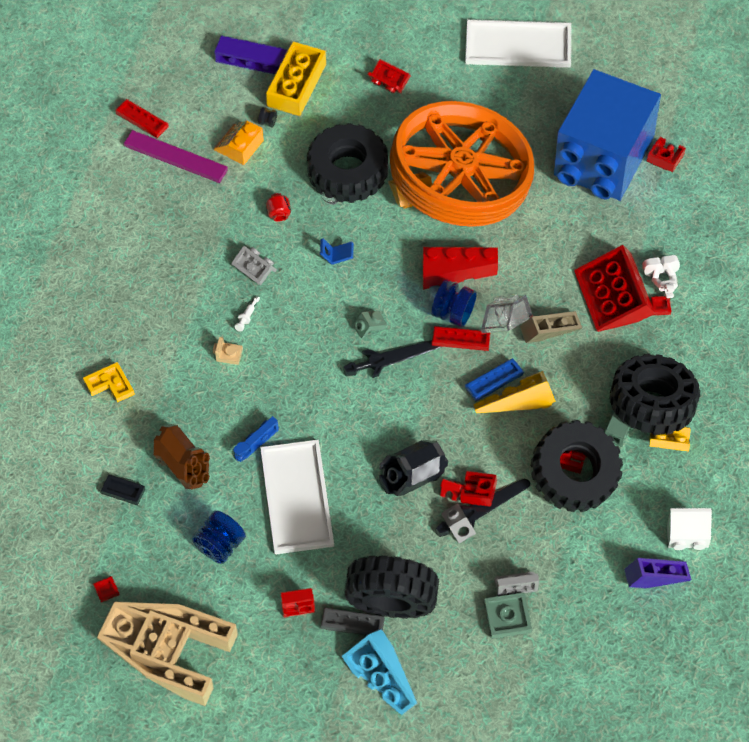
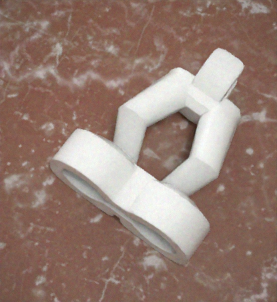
[642,255,679,298]

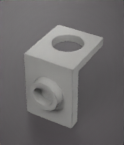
[441,503,476,543]

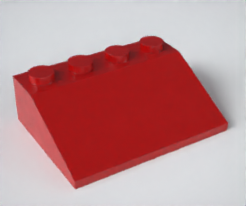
[574,245,655,332]

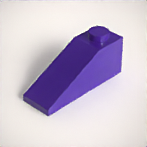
[624,558,691,588]

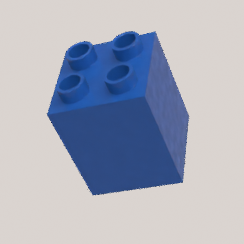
[554,69,661,201]

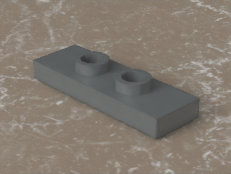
[321,608,385,636]

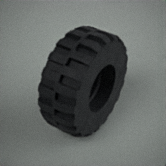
[307,123,388,203]
[609,354,700,435]
[531,420,623,512]
[344,555,439,619]

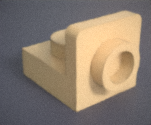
[213,337,243,365]

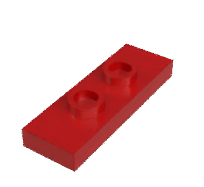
[115,99,169,139]
[432,326,491,351]

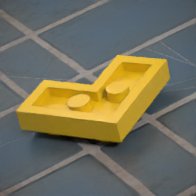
[83,362,135,403]

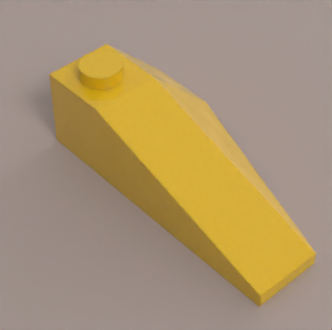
[473,371,556,413]

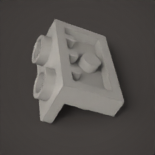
[231,246,277,285]
[495,572,539,596]

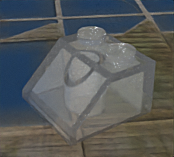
[481,294,533,333]

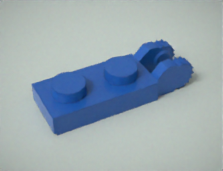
[233,416,279,462]

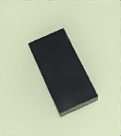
[101,475,145,506]

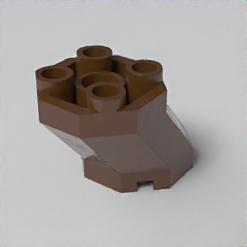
[154,424,210,490]

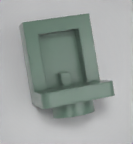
[353,311,387,338]

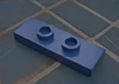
[465,358,524,402]

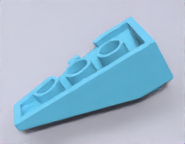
[342,629,417,715]

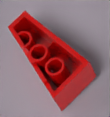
[423,247,498,290]

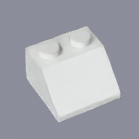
[667,508,712,550]

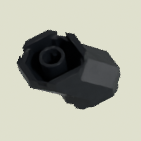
[379,440,448,496]

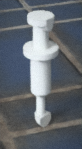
[234,297,260,331]

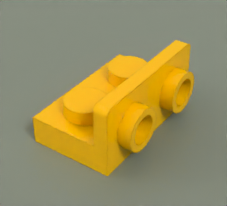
[649,427,691,452]

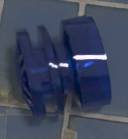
[431,279,477,328]
[192,510,246,564]

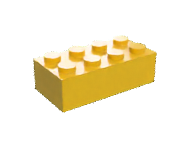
[266,41,326,116]

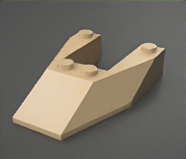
[97,602,238,706]

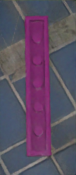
[124,130,228,183]

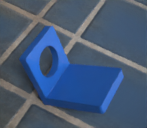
[320,238,354,265]

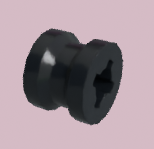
[258,107,277,128]

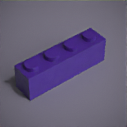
[215,36,288,75]

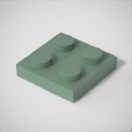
[484,593,532,639]

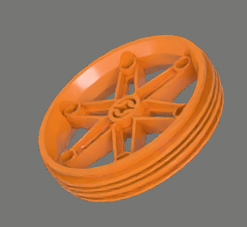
[389,101,534,227]

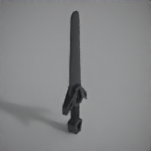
[344,340,442,378]
[436,479,530,537]

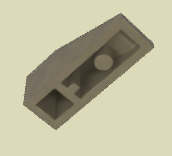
[520,311,582,343]

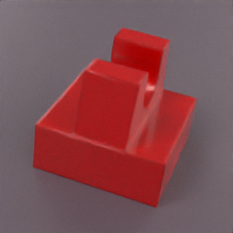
[440,479,464,501]

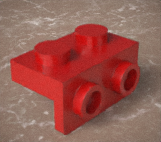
[367,59,411,94]

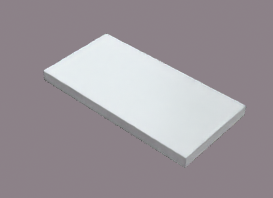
[466,20,571,68]
[260,440,334,554]

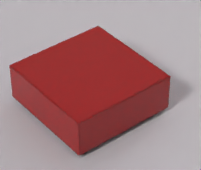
[650,296,671,315]
[93,576,120,603]

